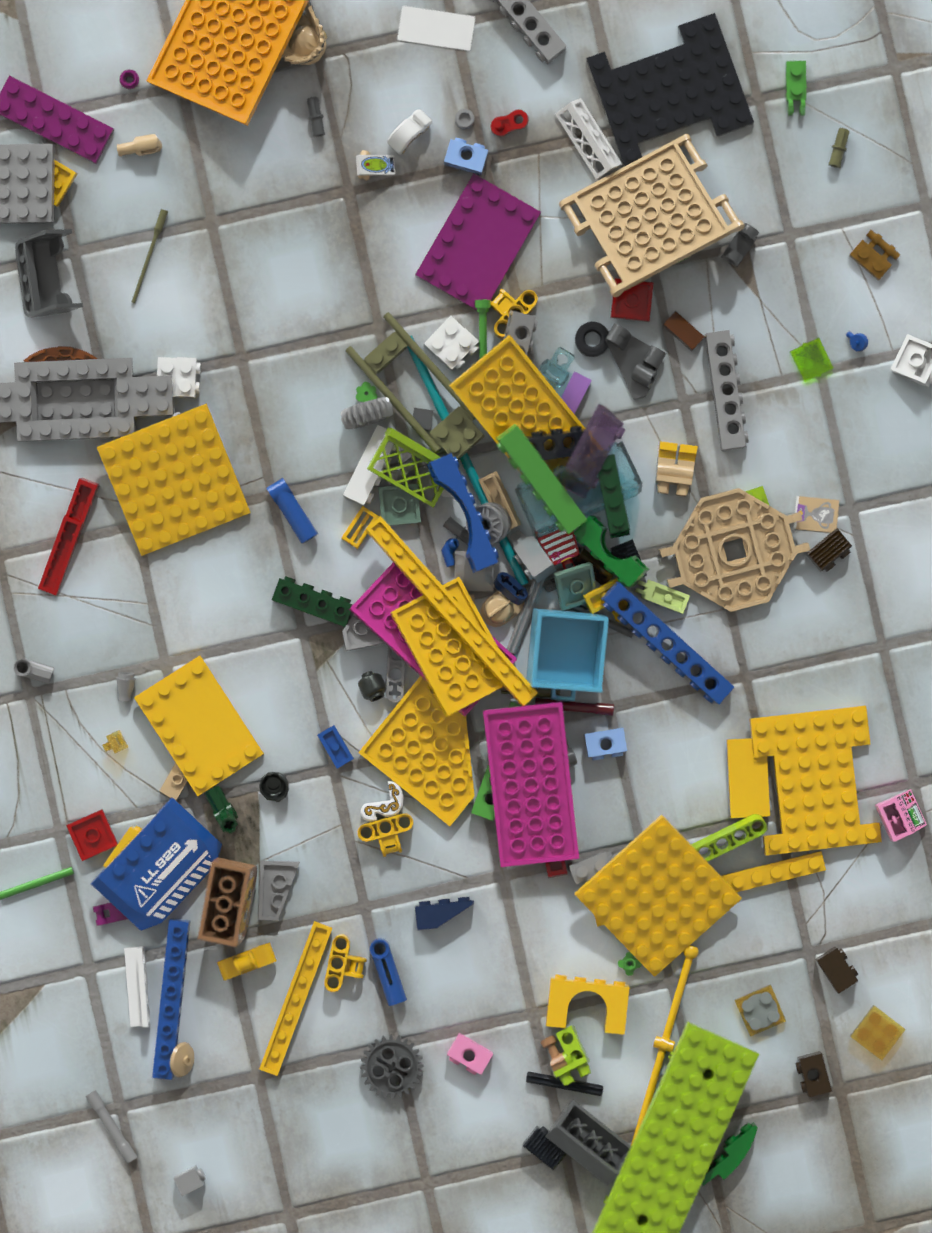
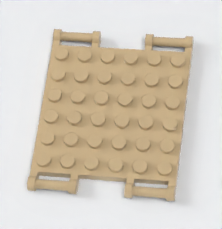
[559,134,745,297]

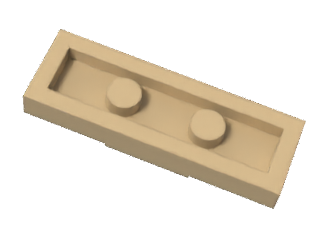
[479,471,521,530]

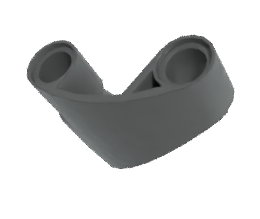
[605,323,666,399]

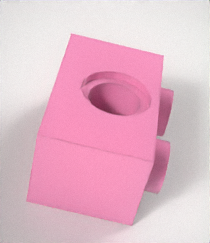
[447,1033,493,1075]

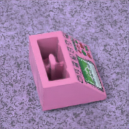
[875,789,927,842]

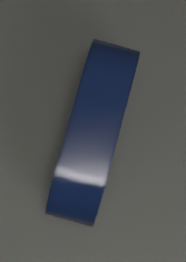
[494,572,528,605]

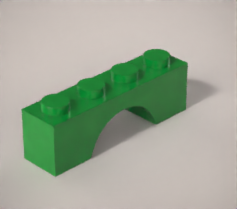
[573,515,650,588]

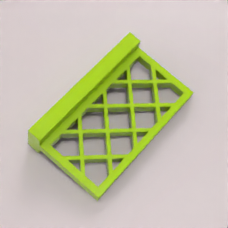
[367,427,444,508]

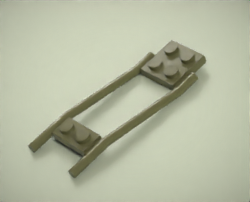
[345,312,485,460]

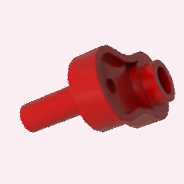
[491,109,529,137]

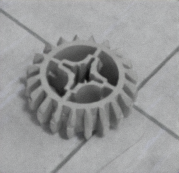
[341,397,393,430]

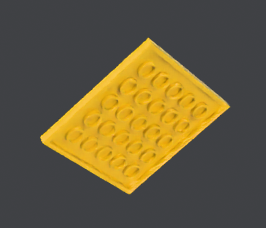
[97,403,251,556]
[575,815,742,977]

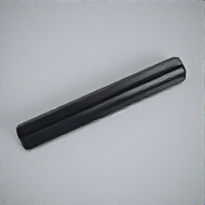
[526,1072,603,1096]

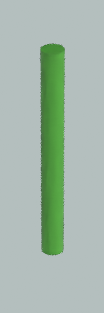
[0,867,74,900]

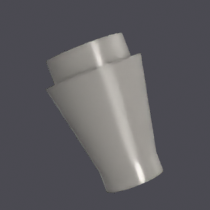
[116,672,136,701]

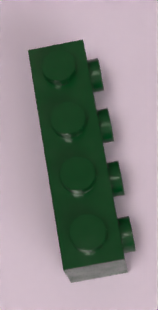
[272,576,353,627]

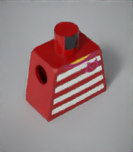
[537,529,580,570]

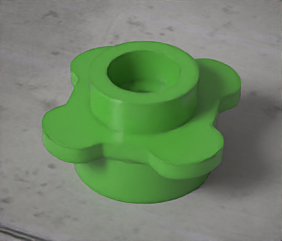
[618,952,641,976]

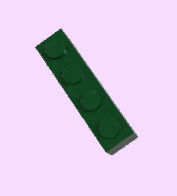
[595,454,630,539]

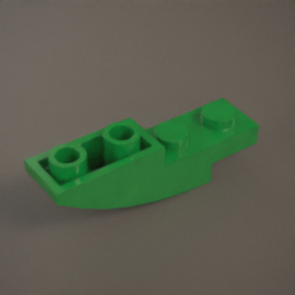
[701,1122,758,1186]

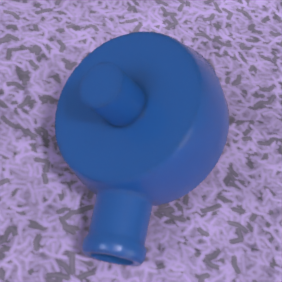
[846,331,868,351]

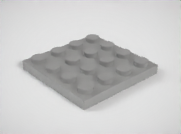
[0,144,55,224]

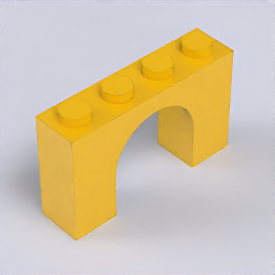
[546,974,630,1035]

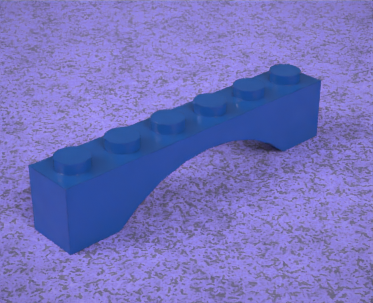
[427,453,499,573]

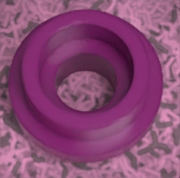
[120,69,139,89]

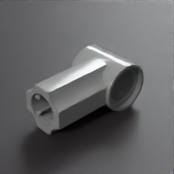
[14,658,54,684]

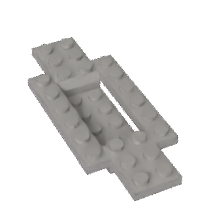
[0,358,174,442]

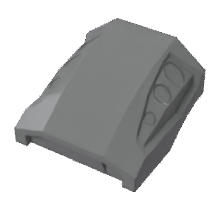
[454,551,494,592]

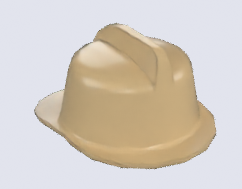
[481,591,524,627]

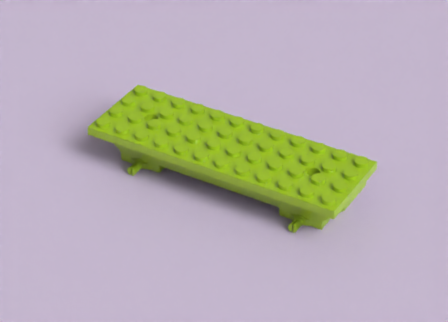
[592,1022,760,1233]

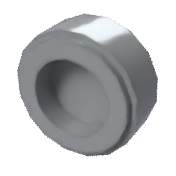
[455,109,474,129]

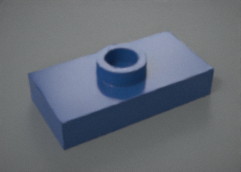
[317,725,354,769]

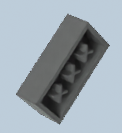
[545,1100,631,1186]

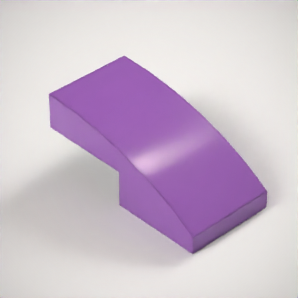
[561,371,592,414]

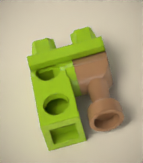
[540,1025,591,1086]

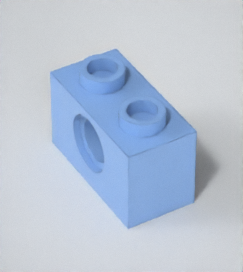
[444,138,488,176]
[584,728,627,760]

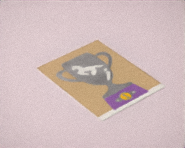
[793,496,839,533]

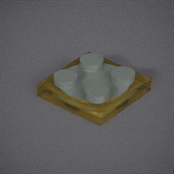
[735,985,786,1037]

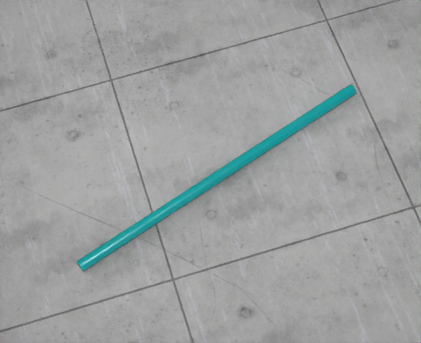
[407,335,529,586]

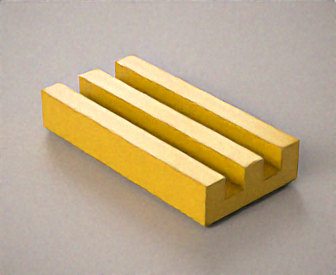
[341,506,379,549]

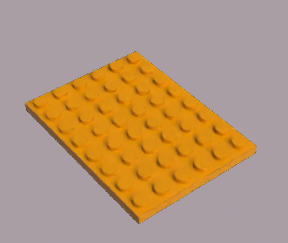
[146,0,309,126]

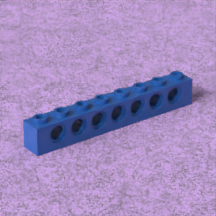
[601,581,734,704]
[152,919,191,1080]

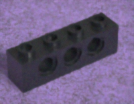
[509,426,590,460]

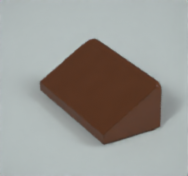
[663,311,705,351]

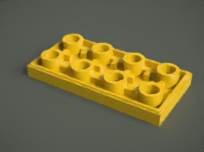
[726,738,770,818]

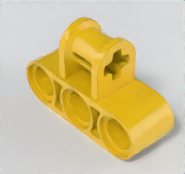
[491,289,538,339]
[358,813,413,857]
[324,934,367,992]
[217,942,277,981]

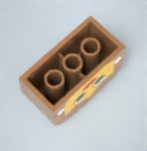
[198,858,257,947]

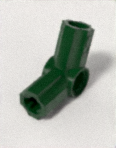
[204,785,238,834]

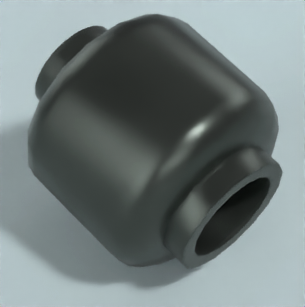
[358,671,387,702]

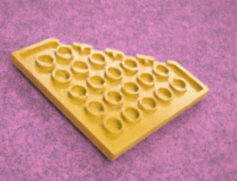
[358,676,475,826]

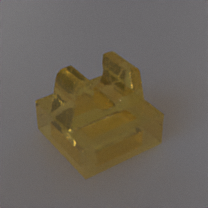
[102,730,128,753]

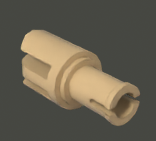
[117,134,162,157]

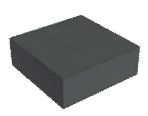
[411,408,434,430]

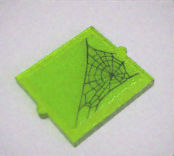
[790,338,833,382]

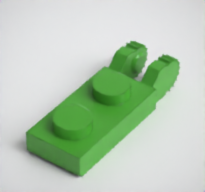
[786,61,806,116]

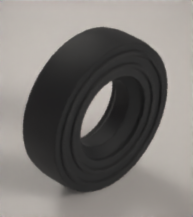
[575,321,609,357]

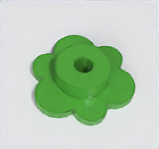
[356,382,377,402]

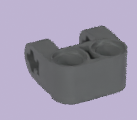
[721,223,759,267]

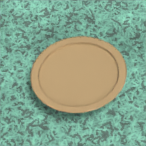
[170,1042,194,1077]

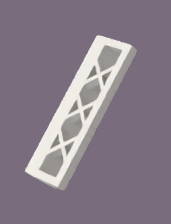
[555,98,622,180]
[124,946,151,1027]

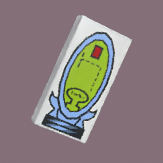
[356,155,395,176]

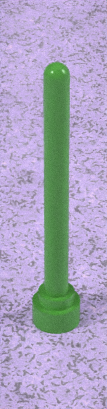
[475,300,491,360]

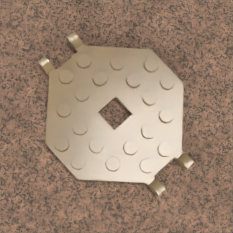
[659,488,810,612]

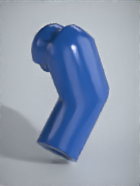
[441,538,459,567]

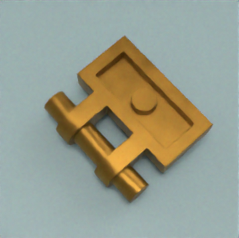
[849,230,901,280]

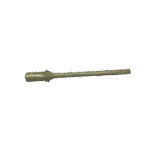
[131,209,168,303]

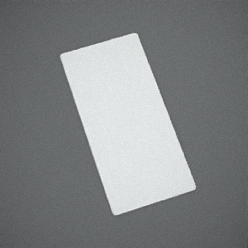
[397,6,475,51]

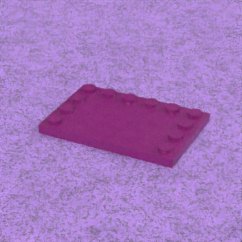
[415,173,541,311]

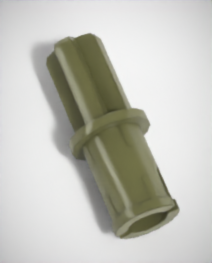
[828,128,850,168]

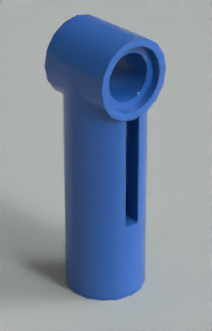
[266,478,318,544]
[370,938,407,1006]

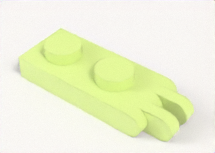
[635,580,690,614]

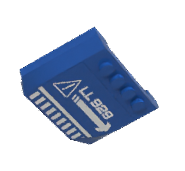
[90,797,222,931]

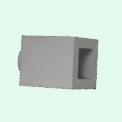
[174,1165,206,1196]

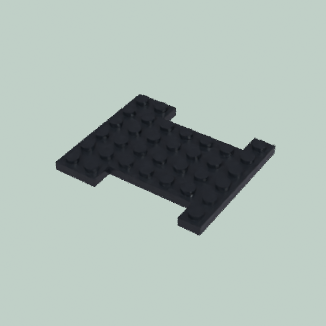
[586,13,754,167]

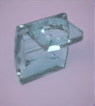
[538,347,575,389]

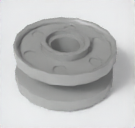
[466,502,511,545]

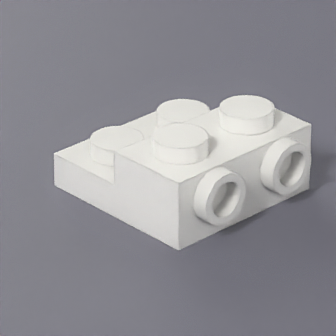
[424,316,479,371]
[891,334,932,388]
[157,357,201,398]

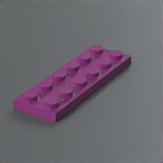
[0,75,114,164]

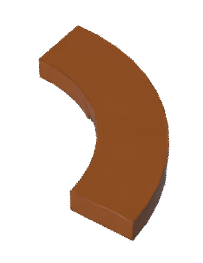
[23,346,97,362]

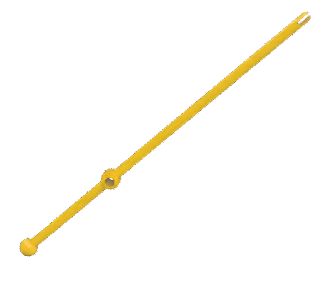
[631,945,699,1146]

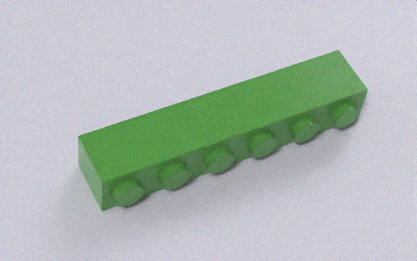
[496,424,587,534]

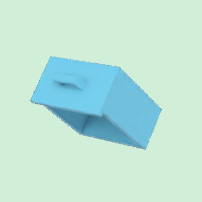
[526,608,609,701]

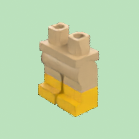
[655,441,698,497]

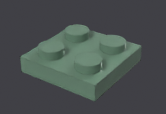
[378,484,421,526]
[554,562,597,611]

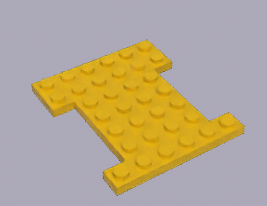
[749,706,882,856]

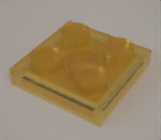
[850,1005,906,1060]

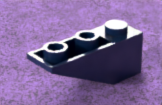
[415,897,474,930]

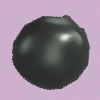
[259,772,289,802]

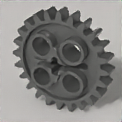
[360,1034,424,1099]

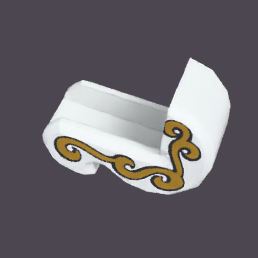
[387,109,432,155]
[360,781,404,822]

